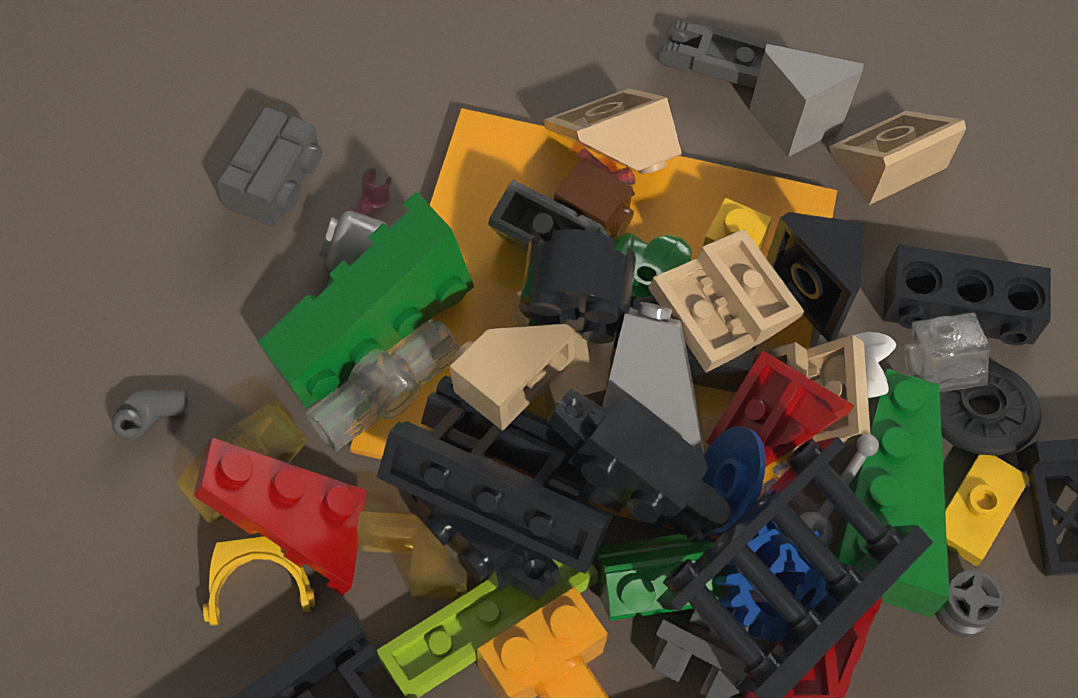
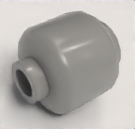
[319,211,389,272]

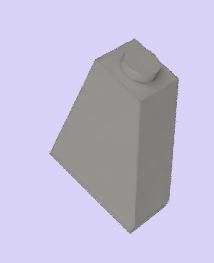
[602,302,705,455]

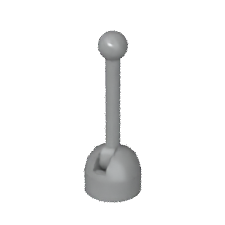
[799,434,879,549]

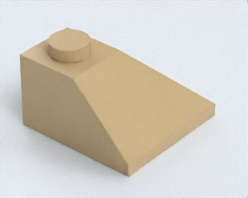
[543,88,682,174]

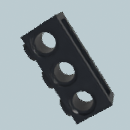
[883,244,1051,345]

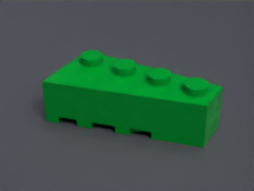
[258,191,474,409]
[826,369,950,618]

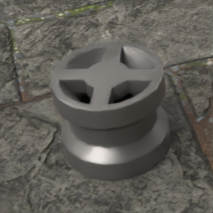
[936,570,1004,637]

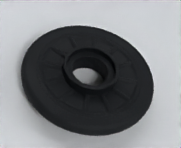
[930,360,1041,455]

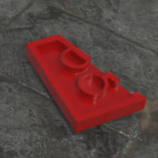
[193,438,367,596]

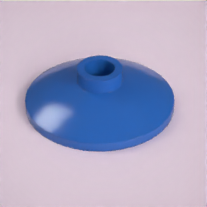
[702,426,766,536]

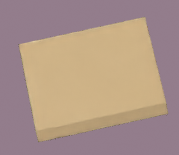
[829,111,966,205]

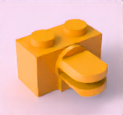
[477,587,609,698]

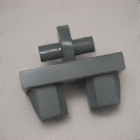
[651,607,747,698]

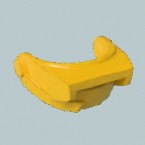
[203,536,316,626]

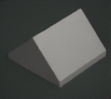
[749,44,864,157]

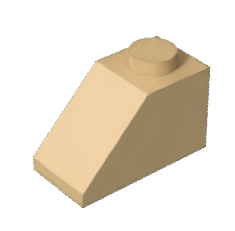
[450,324,576,431]

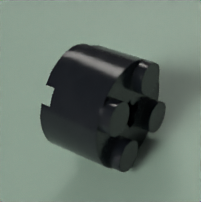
[519,229,636,344]

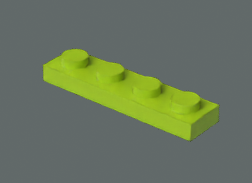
[377,559,598,698]

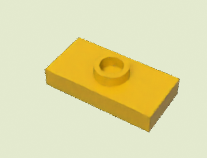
[945,454,1029,567]

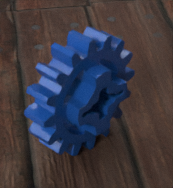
[714,520,828,642]

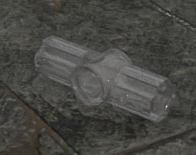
[306,318,460,452]

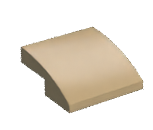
[648,229,804,372]
[753,334,870,455]

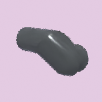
[112,390,189,440]

